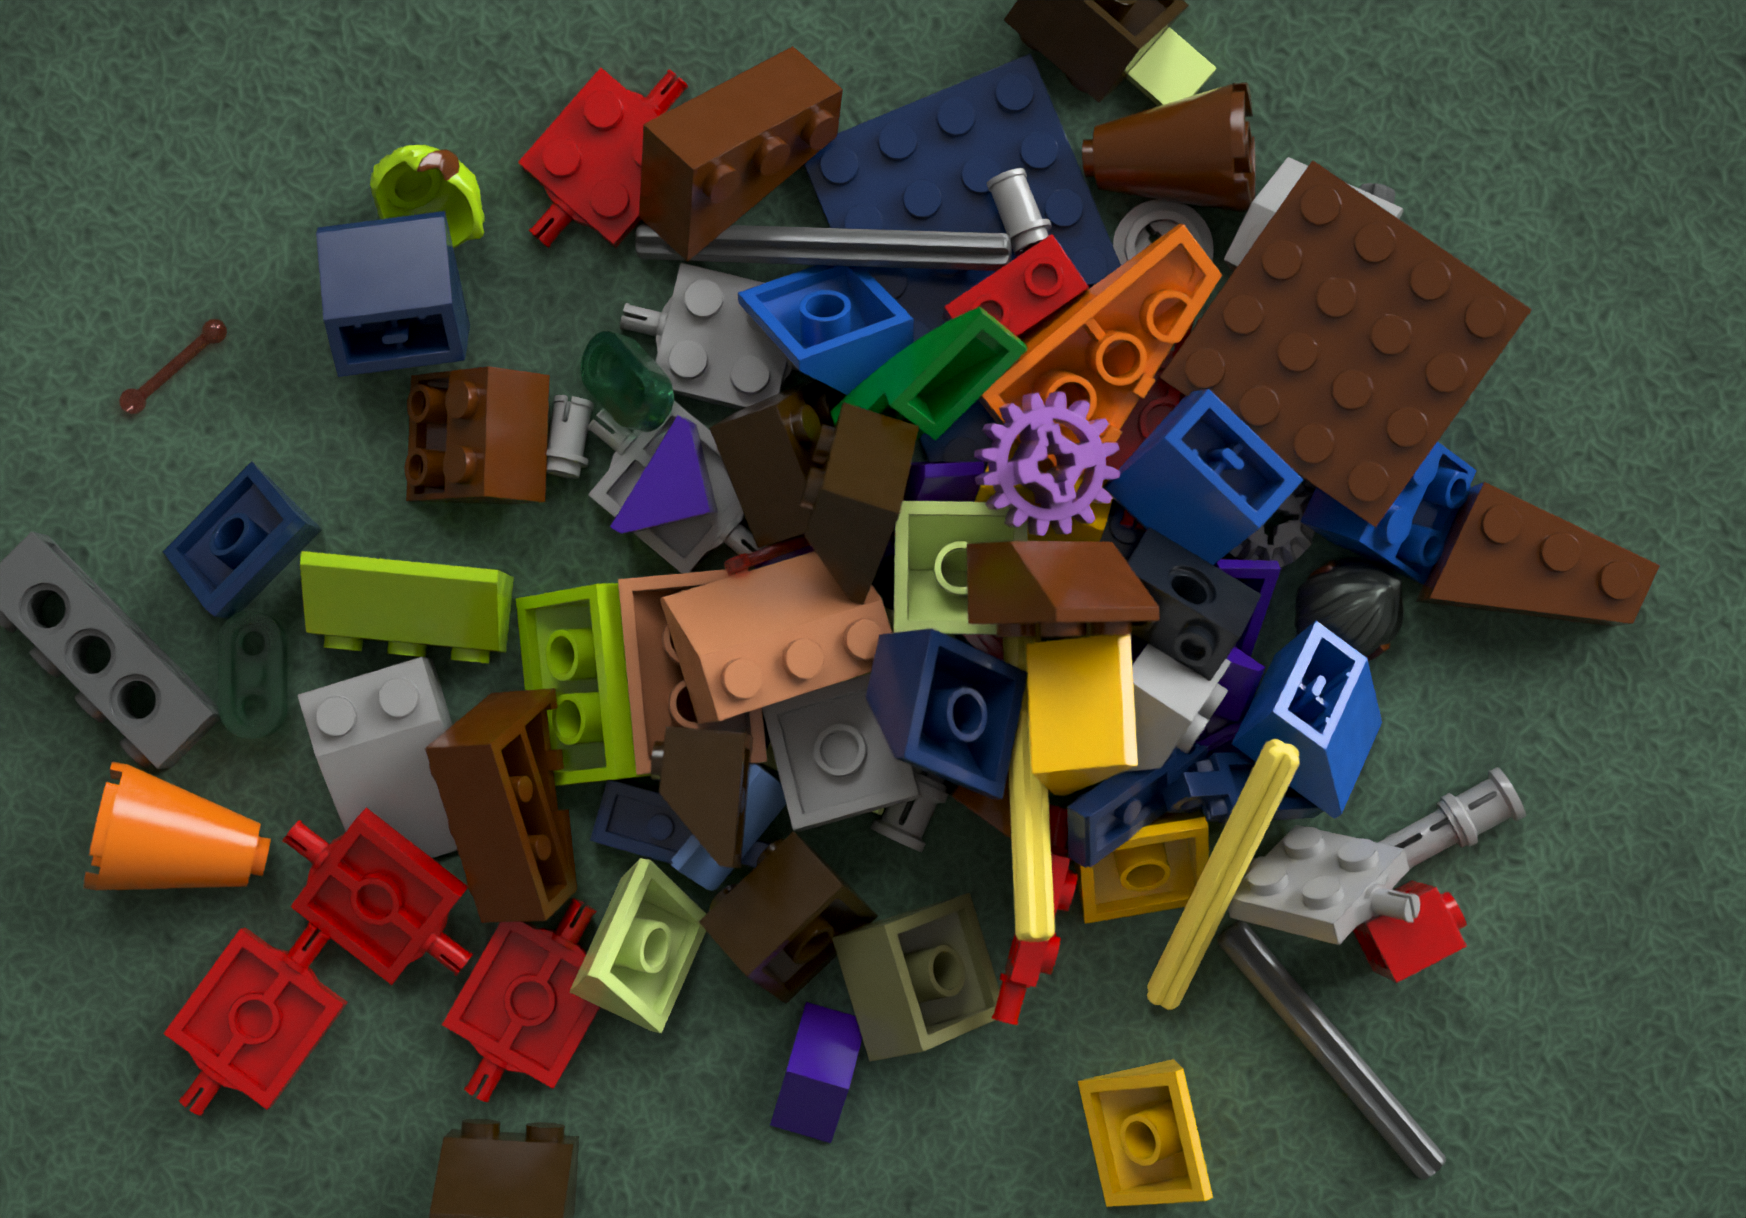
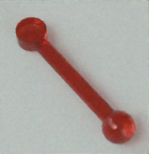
[119,319,227,414]
[723,534,810,576]

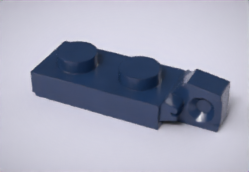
[1067,742,1208,868]
[1161,752,1324,823]
[590,780,771,876]

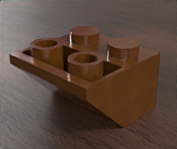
[404,366,550,504]
[967,541,1159,637]

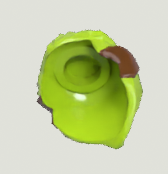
[370,145,485,248]

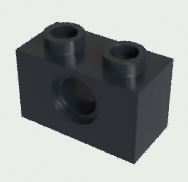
[1127,527,1262,681]

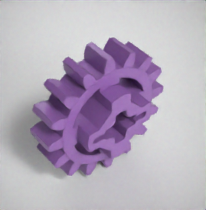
[974,392,1120,536]

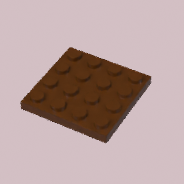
[1160,160,1532,528]

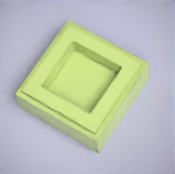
[1126,27,1216,106]

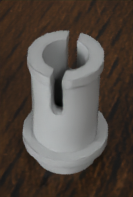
[986,168,1052,255]
[546,395,595,479]

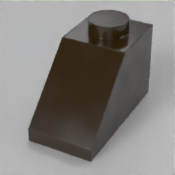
[651,726,753,869]

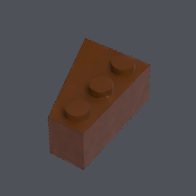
[639,46,843,262]
[1416,482,1660,627]
[425,688,577,923]

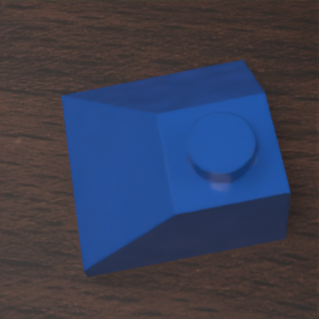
[738,265,914,395]

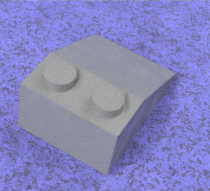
[298,657,458,858]

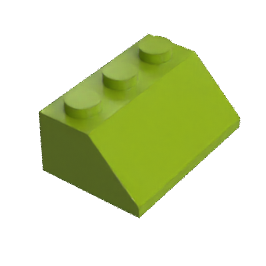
[300,551,514,664]
[516,583,651,786]

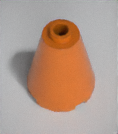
[83,761,271,891]

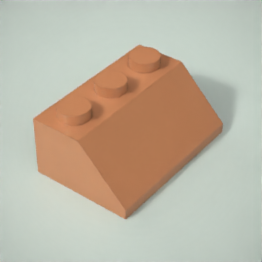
[660,551,892,724]
[618,567,767,775]

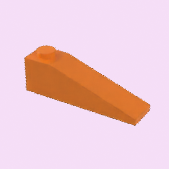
[978,223,1222,477]

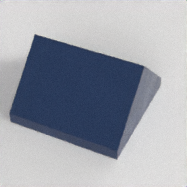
[163,461,322,620]

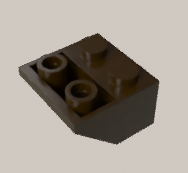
[709,378,841,548]

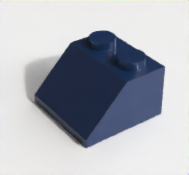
[865,628,1027,800]

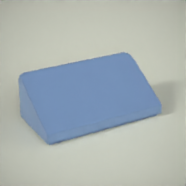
[671,763,786,891]

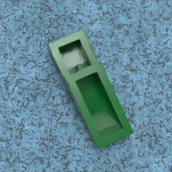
[830,306,1028,441]

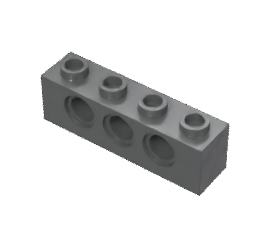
[0,531,225,769]

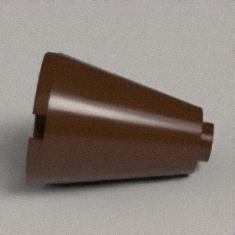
[1082,82,1256,212]

